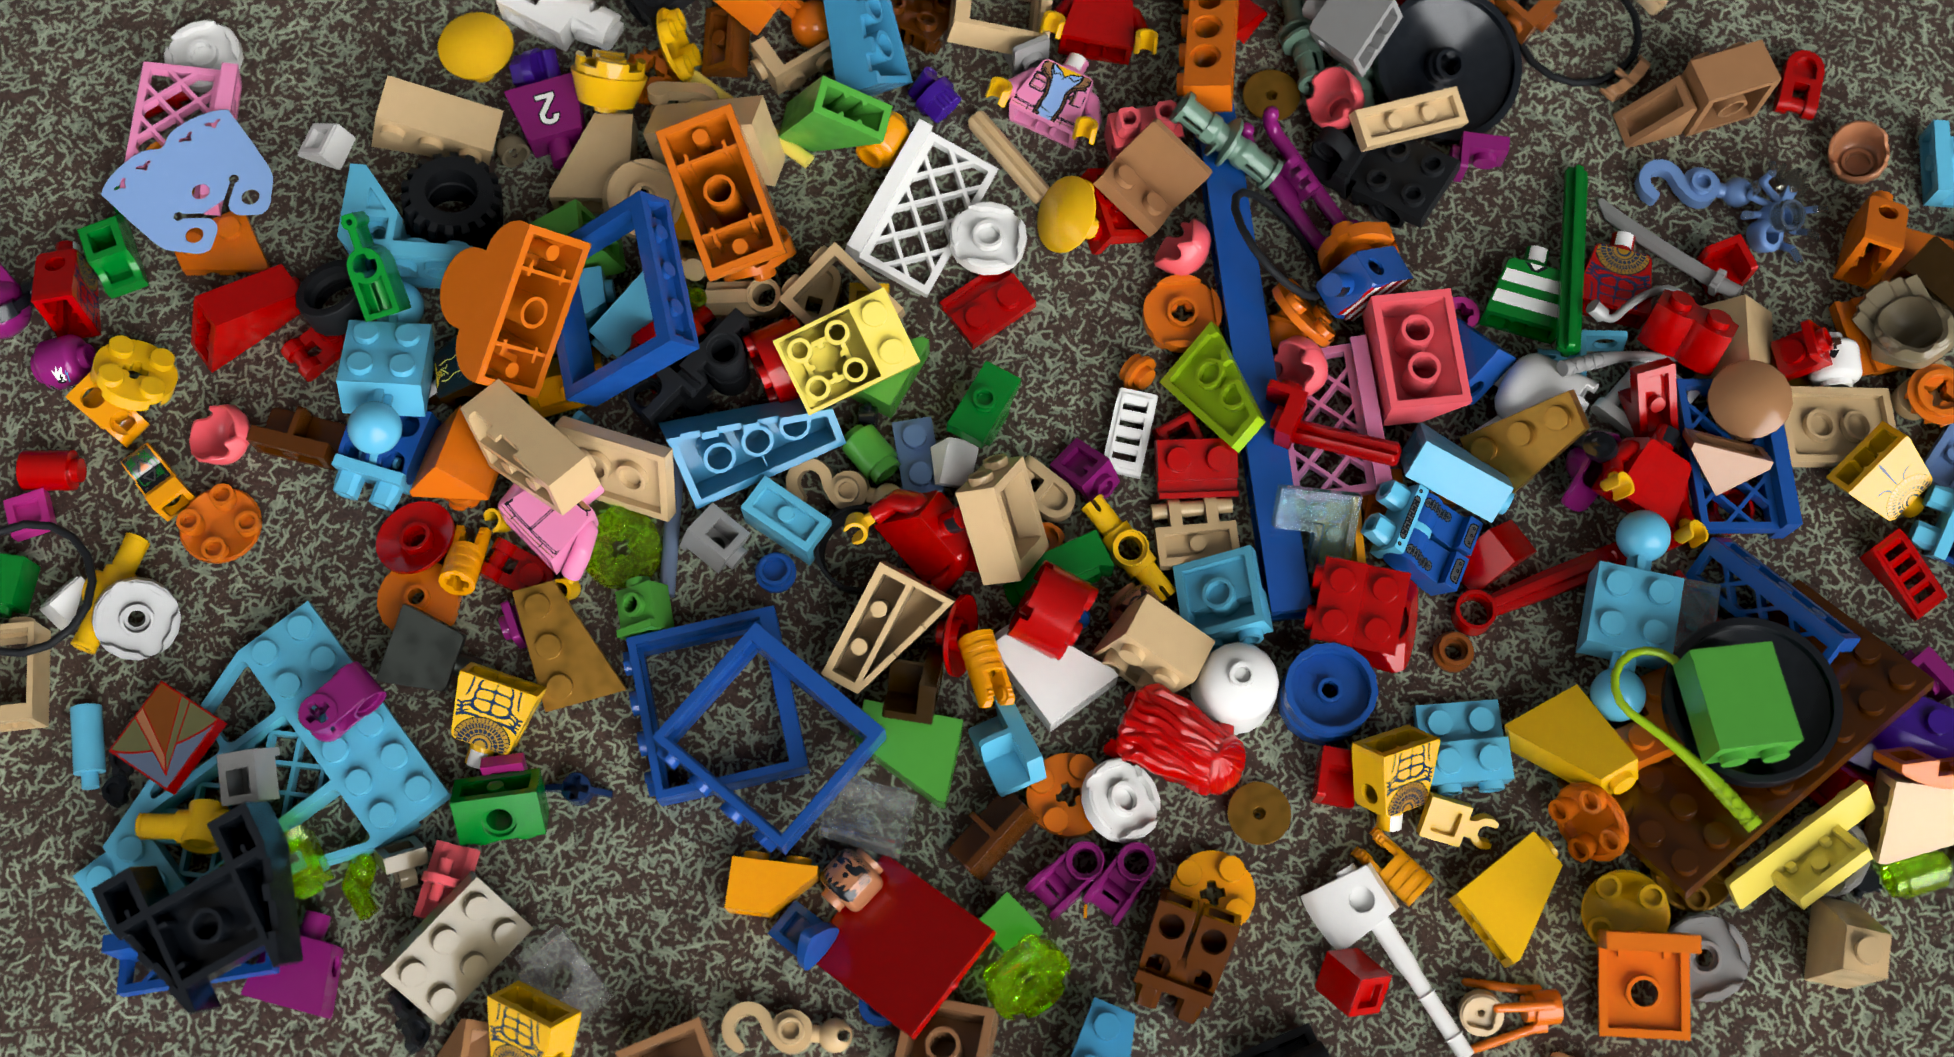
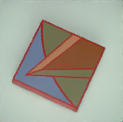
[109,680,227,795]

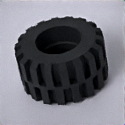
[401,152,503,249]

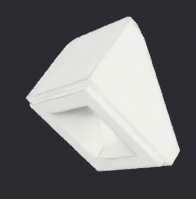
[298,123,356,170]
[930,437,979,489]
[39,576,85,630]

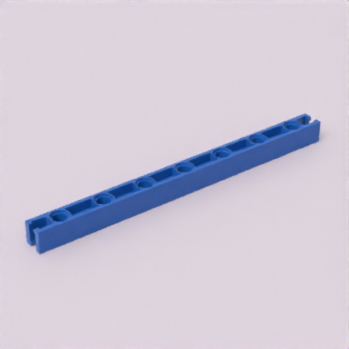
[1193,102,1312,622]

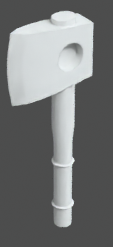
[1300,862,1474,1057]

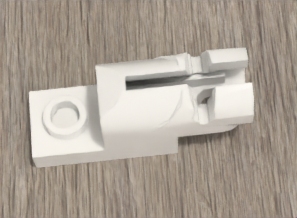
[495,0,624,52]

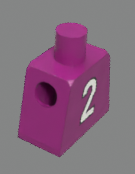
[504,73,586,169]

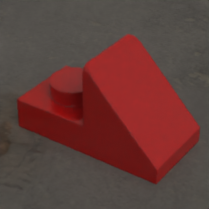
[1618,357,1679,438]

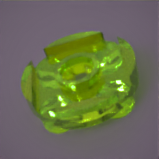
[585,506,662,589]
[983,933,1071,1020]

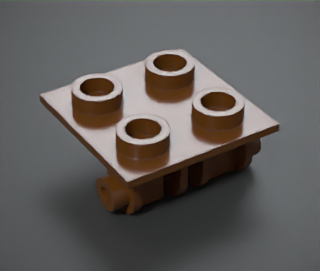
[891,0,951,55]

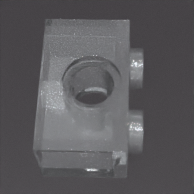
[515,924,615,1025]

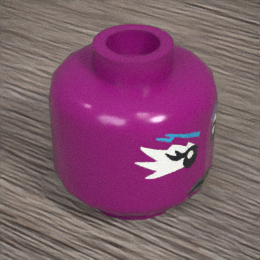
[30,334,96,390]

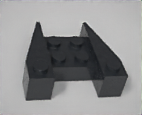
[91,802,303,1014]

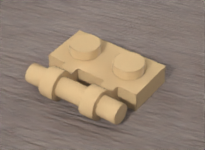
[1150,497,1240,571]

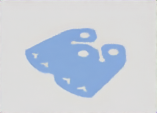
[101,110,273,254]

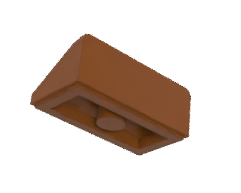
[702,5,750,78]

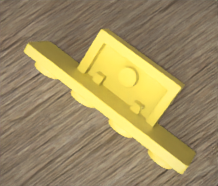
[1725,780,1875,910]

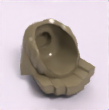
[1851,274,1954,371]

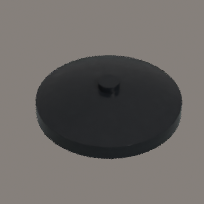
[1373,0,1522,143]
[1661,617,1843,788]

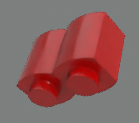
[1637,289,1739,376]

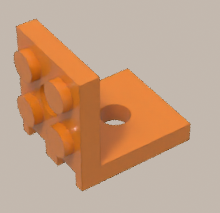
[1597,929,1702,1041]

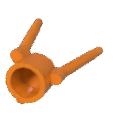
[1461,978,1564,1053]

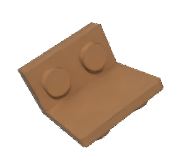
[1093,118,1212,238]

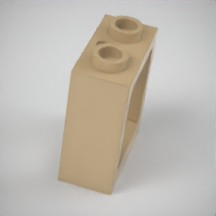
[947,0,1053,55]
[778,242,906,326]
[955,454,1049,585]
[0,617,51,732]

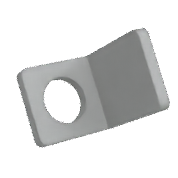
[1002,28,1050,76]

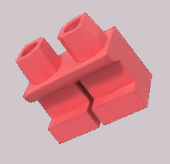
[1104,100,1185,162]

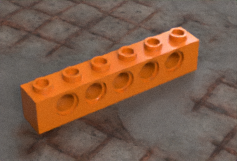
[1177,0,1239,112]

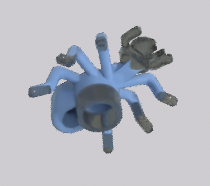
[1740,161,1828,263]

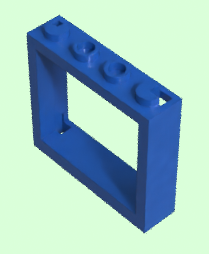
[556,190,700,407]
[623,605,810,807]
[652,622,887,855]

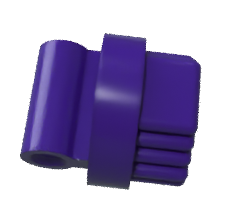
[509,48,561,87]
[908,67,962,123]

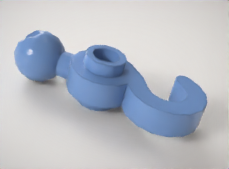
[1634,159,1752,209]

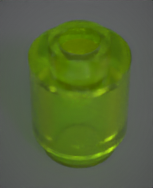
[1880,850,1953,899]

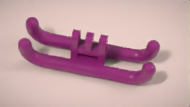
[1241,106,1359,251]

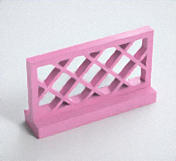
[119,61,242,216]
[1273,335,1392,506]

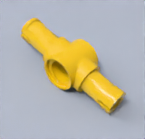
[1081,493,1176,602]
[70,533,150,655]
[135,799,232,854]

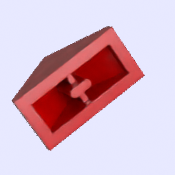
[1461,519,1537,591]

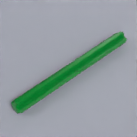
[1556,164,1588,358]

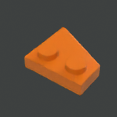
[174,211,271,276]

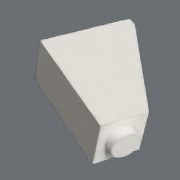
[995,625,1118,732]

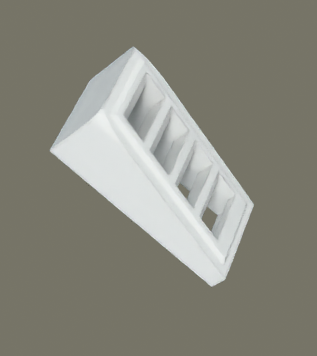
[1104,388,1158,479]

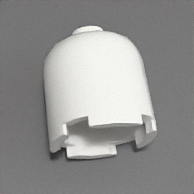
[1494,353,1599,419]
[1191,642,1279,735]

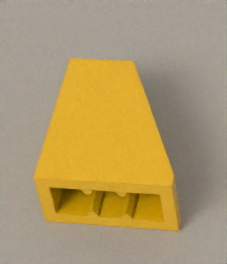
[1504,684,1638,795]
[1448,831,1563,968]

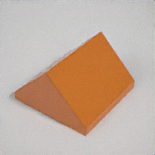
[409,405,499,500]

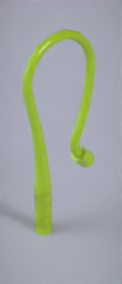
[1610,646,1762,833]

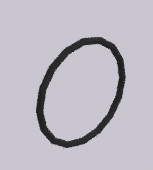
[1518,0,1643,87]
[1231,188,1325,300]
[0,520,97,657]

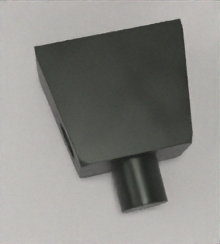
[376,604,485,691]

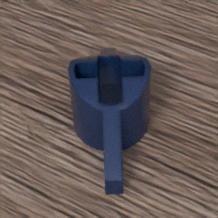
[545,772,613,806]

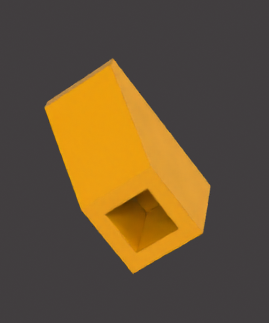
[724,851,821,918]

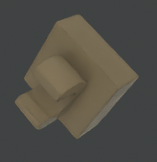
[373,835,429,889]

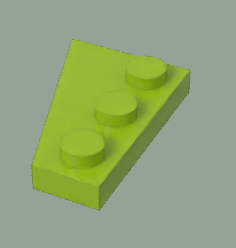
[1159,321,1266,453]

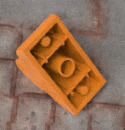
[655,103,787,282]
[440,220,592,398]

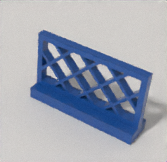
[1676,379,1803,539]

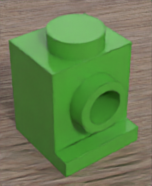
[615,576,674,640]

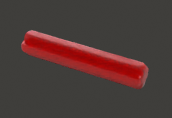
[1292,420,1402,466]

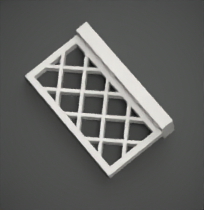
[845,118,999,298]

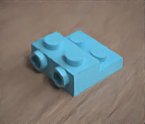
[1172,545,1274,656]
[1412,699,1515,796]

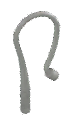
[1556,285,1684,377]

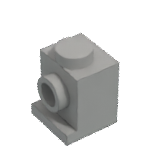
[679,502,750,574]
[216,747,280,806]

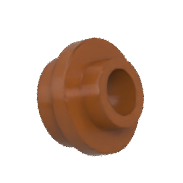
[1432,631,1474,673]

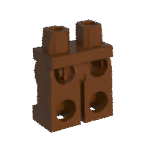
[1134,887,1242,1024]

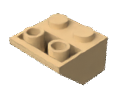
[1091,593,1215,693]

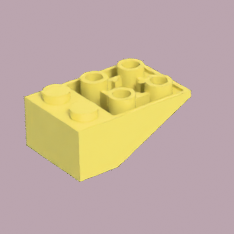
[773,287,920,416]

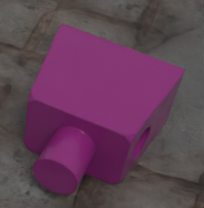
[240,910,344,1019]

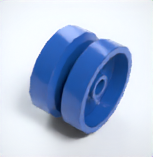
[1277,642,1378,746]

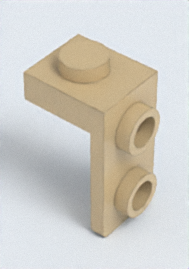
[750,36,834,95]

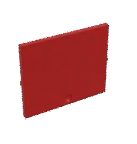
[816,853,997,1040]

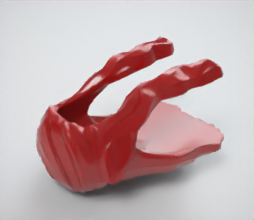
[1103,683,1246,796]

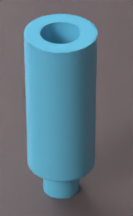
[70,703,106,790]

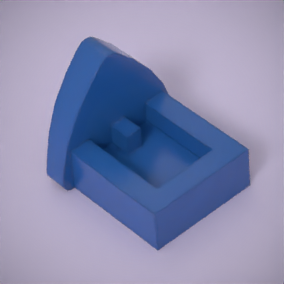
[768,900,839,971]

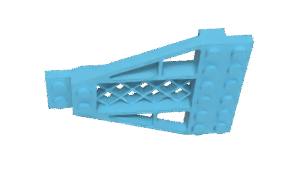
[73,601,451,934]

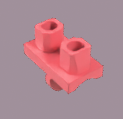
[413,840,481,919]

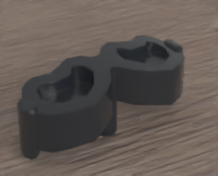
[101,753,135,808]
[388,988,431,1055]

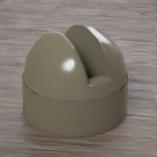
[496,133,531,168]

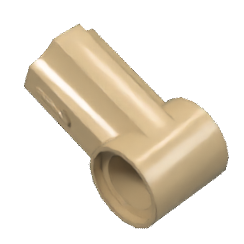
[705,278,786,319]

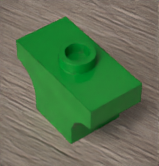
[77,213,150,299]
[946,361,1021,449]

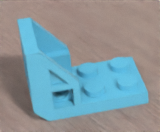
[337,164,473,289]

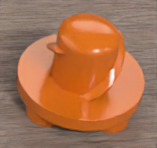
[1267,278,1336,350]

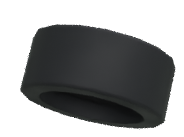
[296,259,365,336]

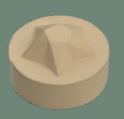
[1458,989,1504,1037]

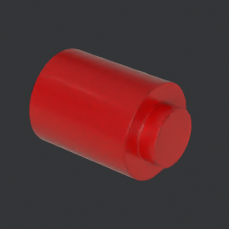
[16,450,87,491]

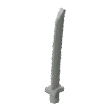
[1598,198,1743,298]

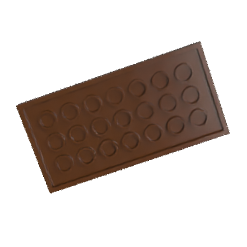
[1557,579,1935,900]

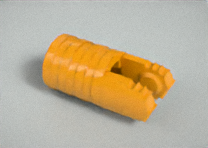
[438,525,492,596]
[958,629,1015,708]
[1350,826,1435,907]

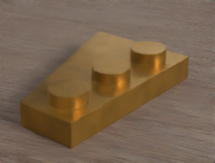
[1460,389,1590,493]
[512,580,628,712]

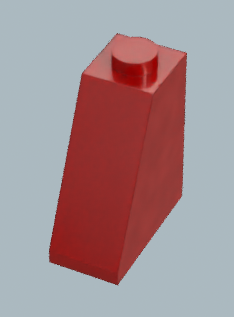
[191,264,301,373]

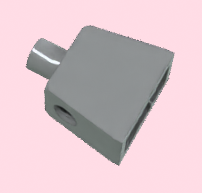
[1302,0,1403,78]

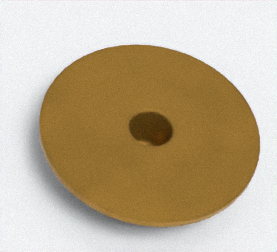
[1243,70,1300,121]
[1228,782,1291,845]

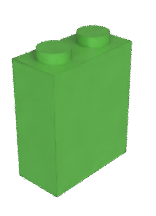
[1673,641,1804,768]

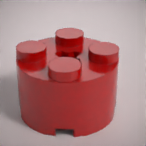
[742,315,801,403]
[1007,560,1099,661]

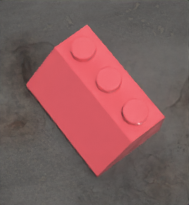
[1362,288,1472,426]

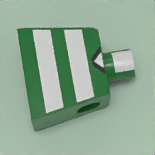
[1478,246,1560,344]

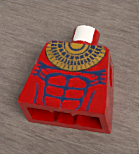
[1582,231,1652,329]
[31,240,101,338]

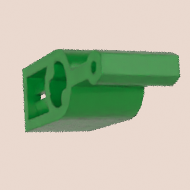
[341,211,412,322]

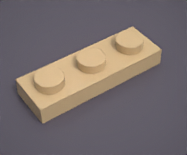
[1349,86,1469,152]

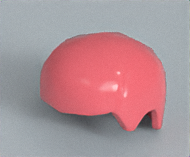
[1306,66,1365,130]
[1154,218,1211,276]
[1274,335,1328,397]
[189,404,250,465]

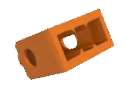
[1833,190,1909,289]

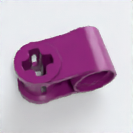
[298,661,387,742]
[1024,841,1105,921]
[1081,842,1156,927]

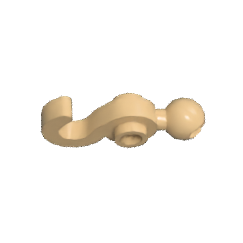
[786,458,899,509]
[721,1001,853,1055]

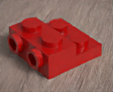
[1304,556,1411,656]

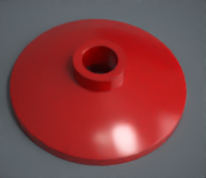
[376,501,455,574]
[935,594,978,677]

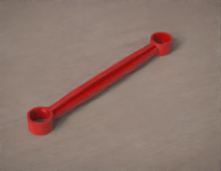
[1451,489,1754,636]

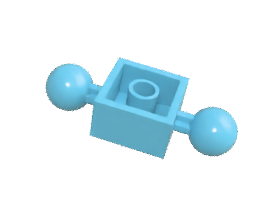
[336,281,435,454]
[1576,510,1685,722]

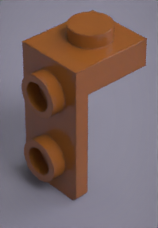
[1488,0,1562,45]

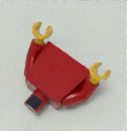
[1039,0,1159,65]
[1591,423,1709,549]
[843,488,971,593]

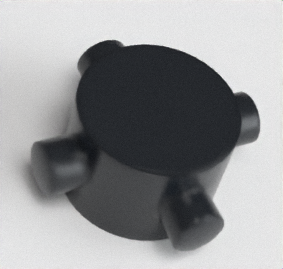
[859,402,879,429]
[1853,864,1883,899]

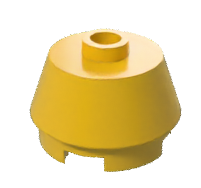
[570,49,648,114]

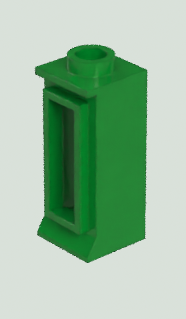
[1002,530,1114,608]

